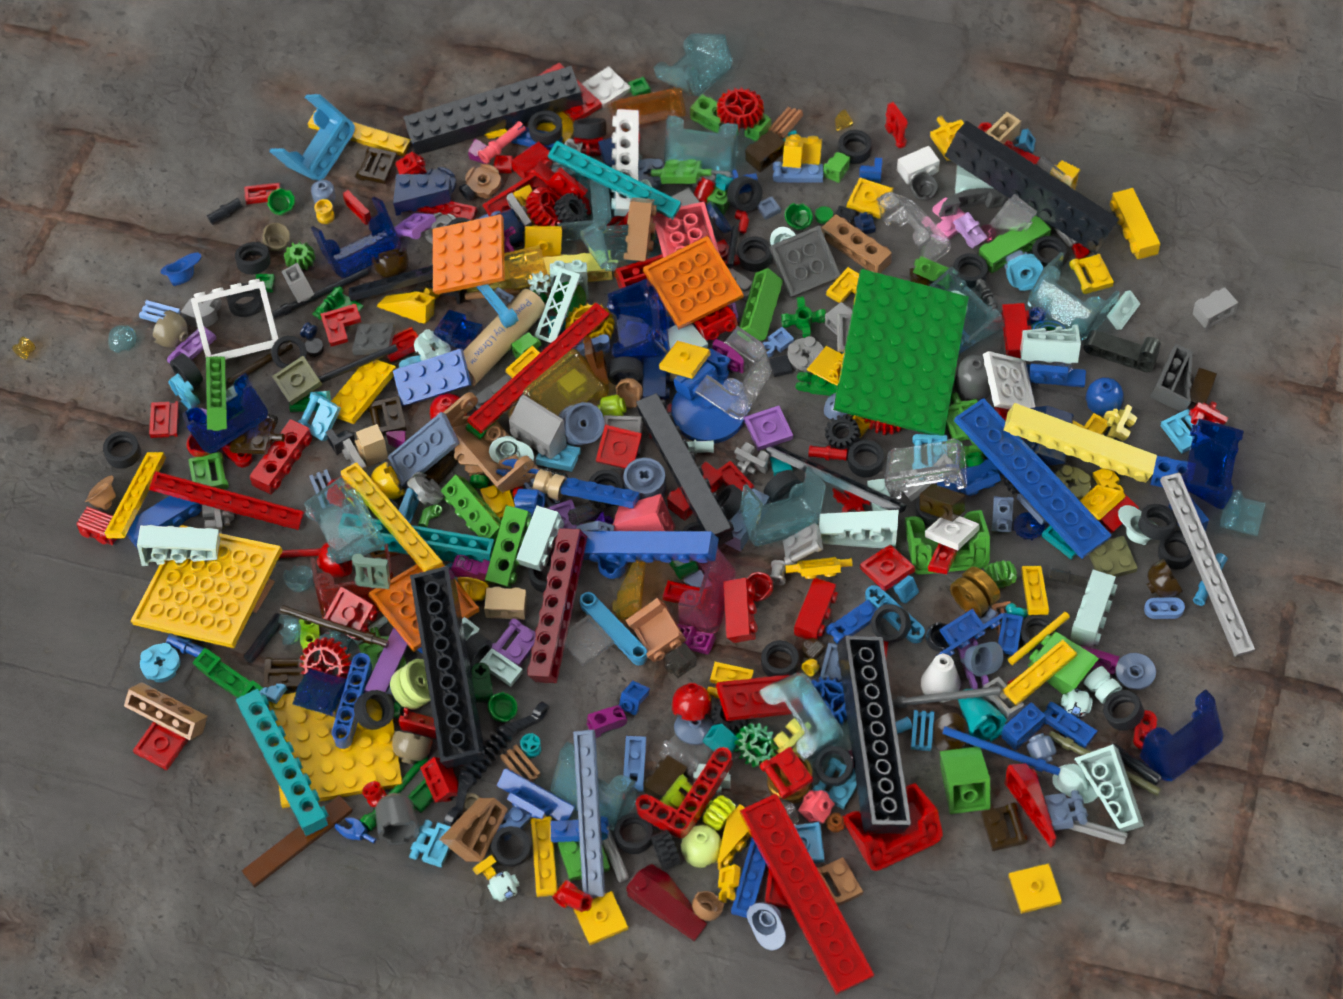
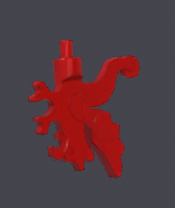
[832,488,871,513]

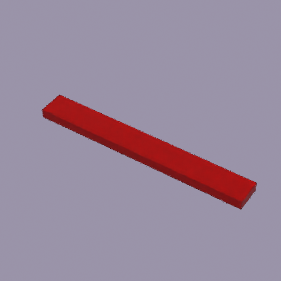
[149,471,304,530]

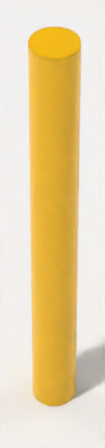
[1008,612,1070,665]

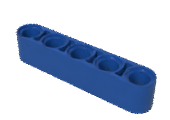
[332,653,373,749]

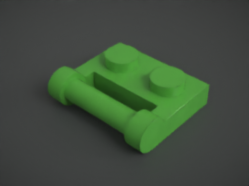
[188,452,229,490]

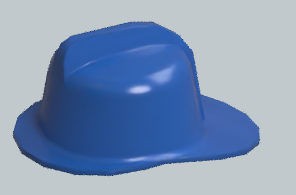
[161,253,201,286]

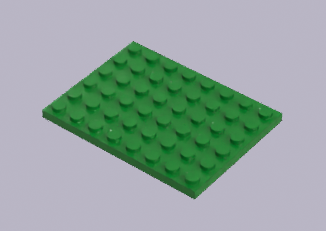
[833,269,969,436]

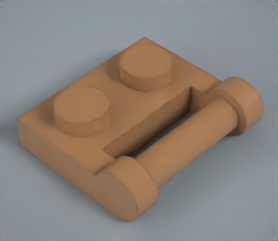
[817,857,863,906]

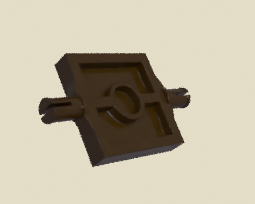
[222,417,285,454]

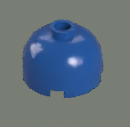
[1085,377,1124,416]

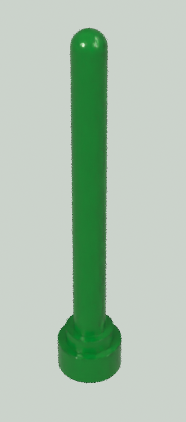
[359,757,428,832]

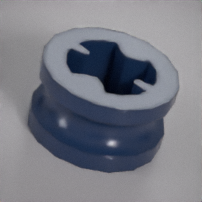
[300,322,318,340]

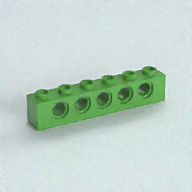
[206,356,227,431]

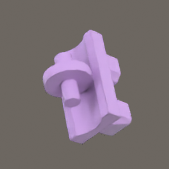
[953,212,987,248]

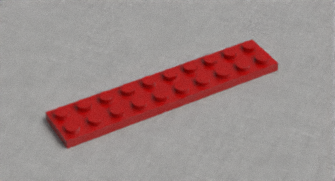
[740,793,874,995]

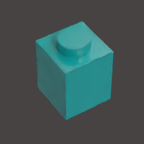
[702,724,738,754]

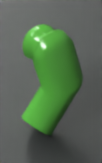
[418,504,442,528]

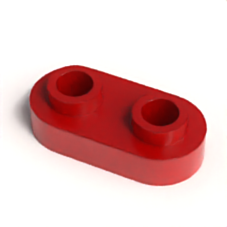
[221,439,253,468]
[1133,710,1157,750]

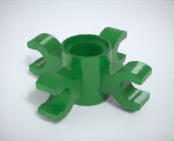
[781,297,826,338]

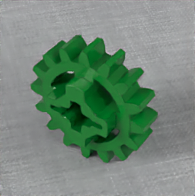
[734,723,778,768]

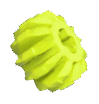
[703,796,736,831]

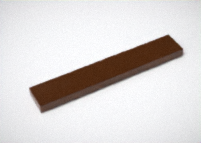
[241,795,353,887]

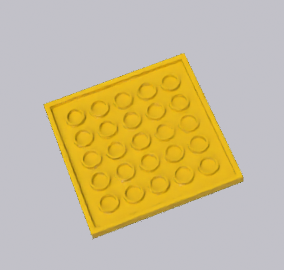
[131,525,283,648]
[269,681,402,808]

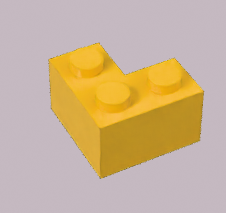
[783,134,822,168]

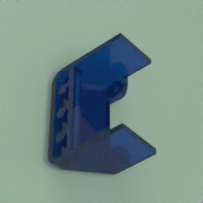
[311,197,401,278]

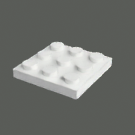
[983,351,1035,410]

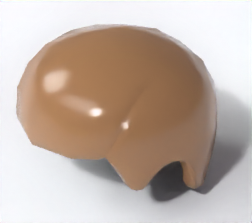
[616,378,643,408]
[692,891,724,921]

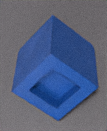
[859,158,882,183]

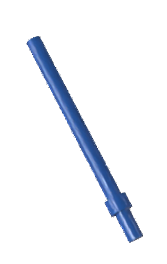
[942,726,1061,776]

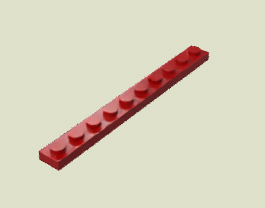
[467,302,610,434]

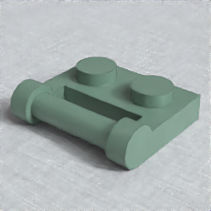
[352,554,391,589]

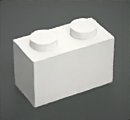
[897,146,940,185]

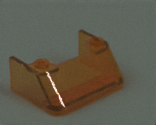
[607,87,687,132]

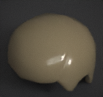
[262,223,290,252]

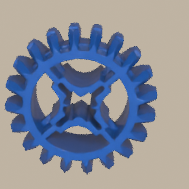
[800,676,847,729]

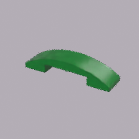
[193,648,263,698]

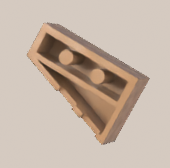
[439,798,508,862]

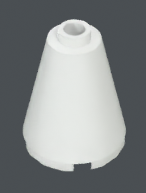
[921,654,961,703]

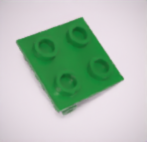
[312,286,364,328]

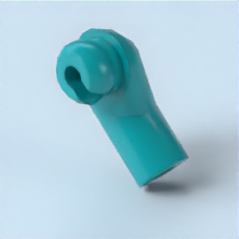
[1006,603,1030,619]

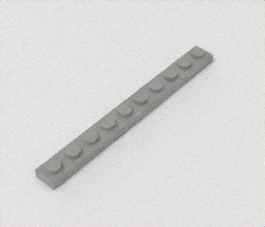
[1160,473,1255,657]

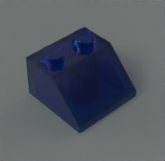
[292,669,347,718]

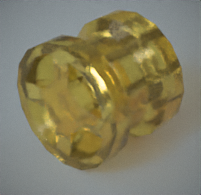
[12,336,36,360]

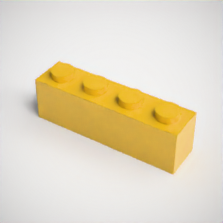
[1110,188,1160,260]

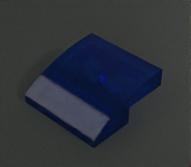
[434,310,483,351]

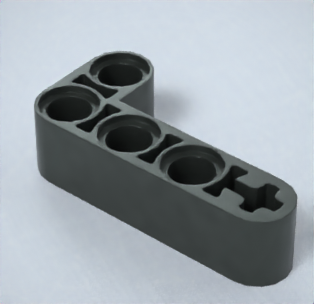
[1083,330,1161,372]

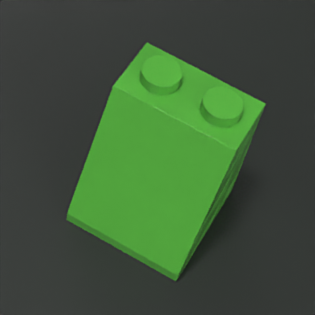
[1027,632,1099,694]
[940,747,990,814]

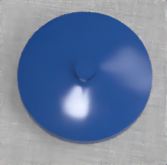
[671,379,746,444]

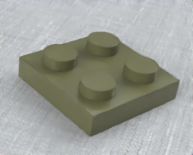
[272,356,322,405]
[1089,536,1138,577]

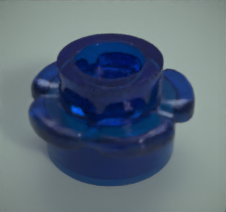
[1029,307,1046,324]

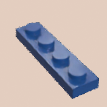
[561,478,640,508]
[731,837,767,918]

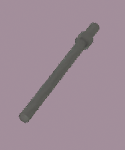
[892,686,1002,708]

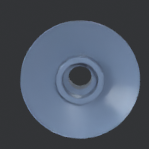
[1115,653,1156,690]
[674,715,713,745]

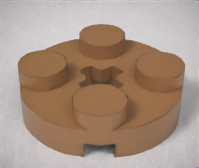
[465,164,501,199]

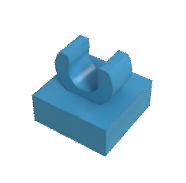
[1014,129,1036,154]
[893,575,919,604]

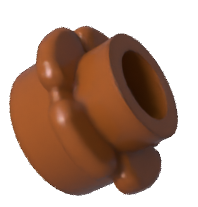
[826,813,845,832]

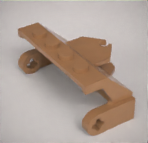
[443,392,539,494]

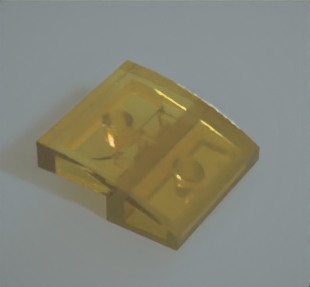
[504,245,549,291]

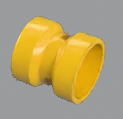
[314,199,335,224]

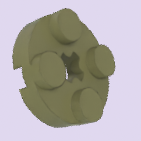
[1055,465,1091,500]

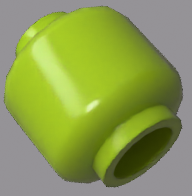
[597,394,626,417]

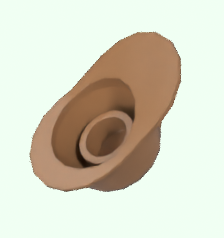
[85,475,116,510]

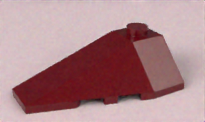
[626,863,707,941]

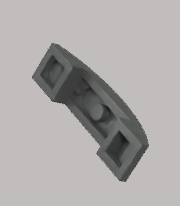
[938,188,1007,217]

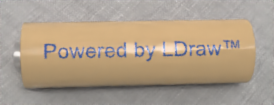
[463,289,545,386]

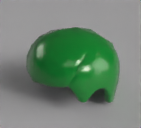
[268,188,295,216]
[784,203,813,230]
[487,692,518,723]

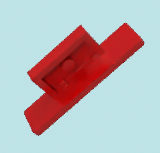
[532,161,595,216]

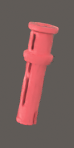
[477,121,526,164]

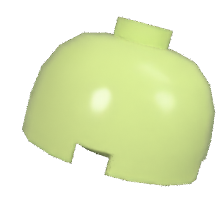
[681,825,721,868]

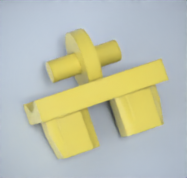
[1104,404,1137,441]
[773,718,810,753]

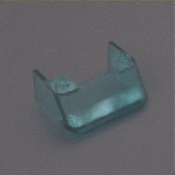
[552,161,612,242]
[1028,252,1119,340]
[740,467,826,547]

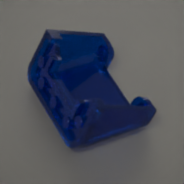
[607,279,670,359]
[182,373,268,453]
[1181,418,1244,510]
[1140,689,1224,781]

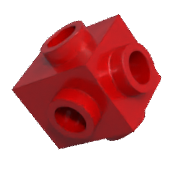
[395,152,427,175]

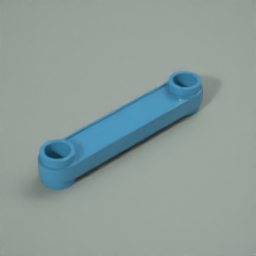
[476,284,519,328]
[580,592,648,666]

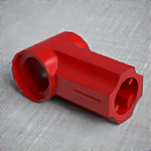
[552,880,593,912]

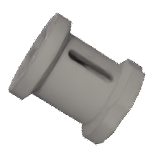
[770,560,787,586]

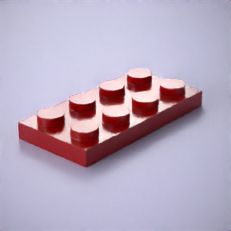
[540,63,602,121]
[716,675,802,721]

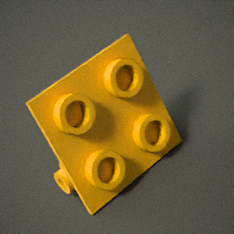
[807,346,844,386]

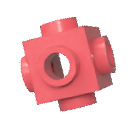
[798,790,835,823]

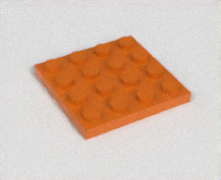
[433,214,505,295]
[643,236,744,330]
[369,564,479,651]

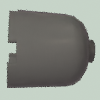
[955,355,991,401]
[375,793,419,845]

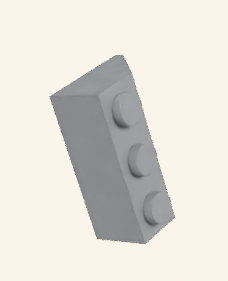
[509,395,567,459]

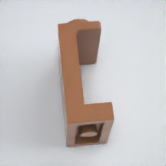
[626,598,686,662]

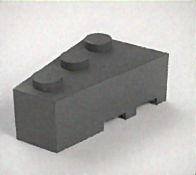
[1150,343,1192,412]

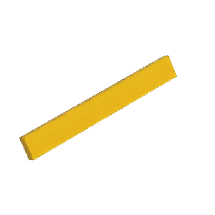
[341,462,443,572]

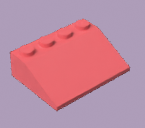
[653,202,720,258]

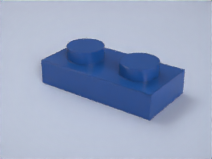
[998,613,1023,655]

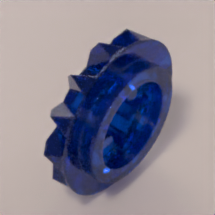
[1014,512,1045,541]

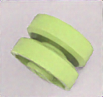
[390,659,430,710]

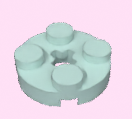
[414,329,451,361]

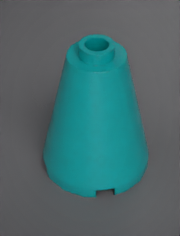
[958,689,1007,741]

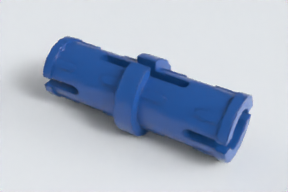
[166,633,205,657]

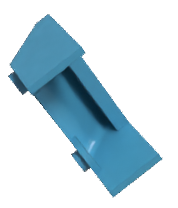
[269,94,355,180]

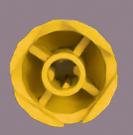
[371,462,405,500]

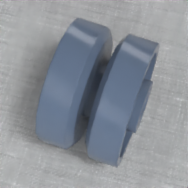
[558,402,605,446]
[623,458,666,500]

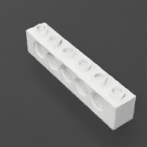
[611,109,639,216]

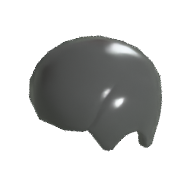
[910,172,938,200]

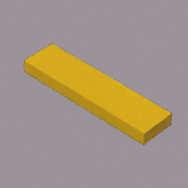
[1003,640,1077,706]
[531,816,557,897]

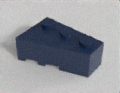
[393,174,452,216]

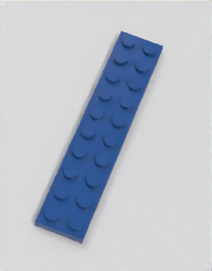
[954,398,1112,559]

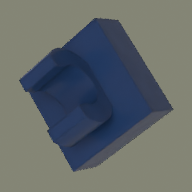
[854,212,876,234]

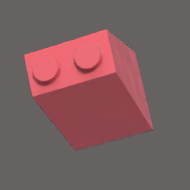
[612,494,675,531]

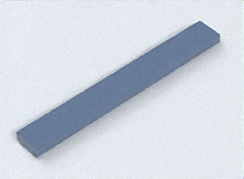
[573,730,605,897]

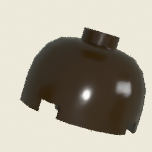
[371,248,409,277]
[1146,559,1183,598]

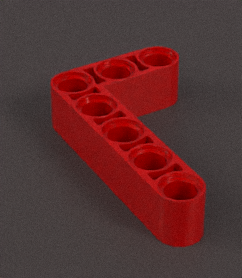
[636,747,732,838]

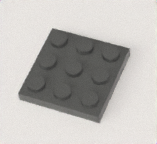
[769,226,840,297]

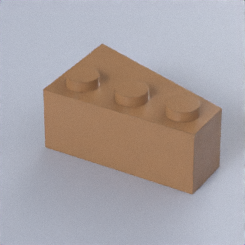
[623,197,657,261]

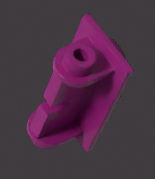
[1081,645,1120,675]

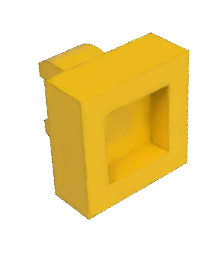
[473,855,496,880]

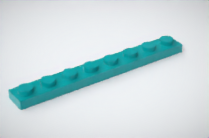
[548,141,682,219]

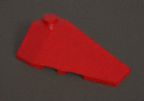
[482,173,561,217]
[1004,763,1056,848]

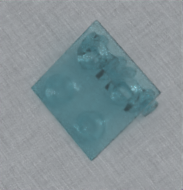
[1219,490,1266,536]

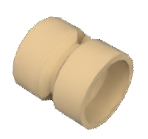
[533,469,567,500]

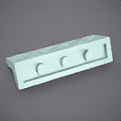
[534,268,581,343]

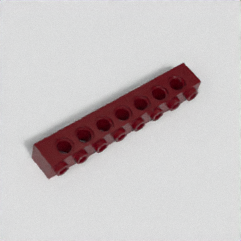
[527,528,587,683]

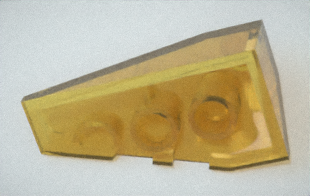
[613,560,646,620]

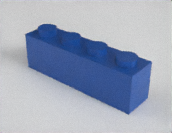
[126,496,202,550]

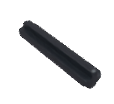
[244,613,284,663]
[1110,743,1162,785]

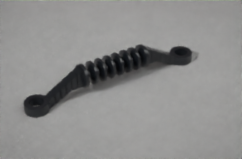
[444,701,550,827]

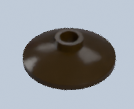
[932,713,969,751]

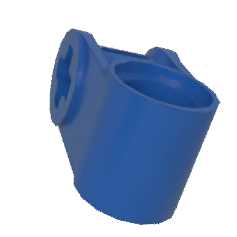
[706,348,730,380]

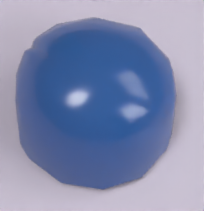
[598,560,628,579]

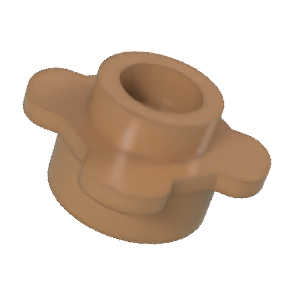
[484,425,506,442]

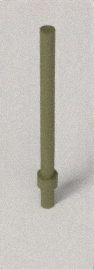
[1049,731,1161,796]

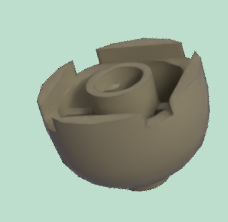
[153,310,188,348]
[392,731,433,764]

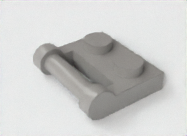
[783,523,823,565]

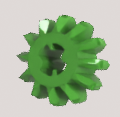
[284,241,316,271]
[984,560,1017,588]

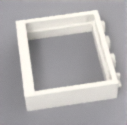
[191,279,278,359]

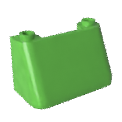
[905,510,990,574]

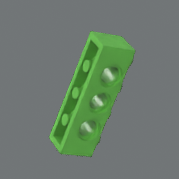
[485,505,532,588]

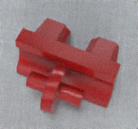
[573,137,603,157]
[1189,401,1228,435]

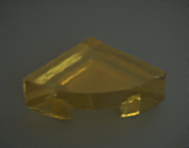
[835,109,853,131]

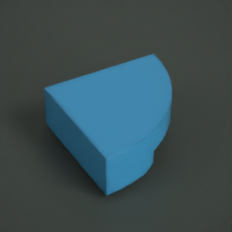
[260,684,287,704]

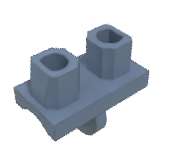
[992,496,1014,532]

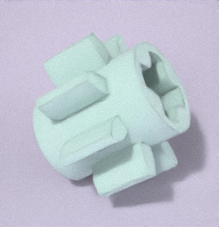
[528,271,551,295]

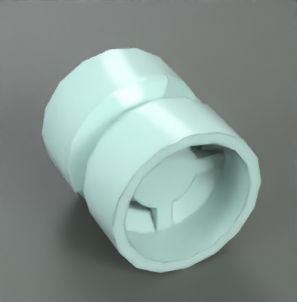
[1084,666,1122,705]

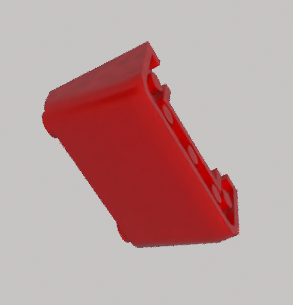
[842,783,943,871]

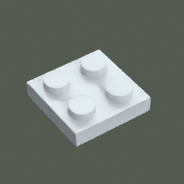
[582,67,631,109]
[925,516,980,550]

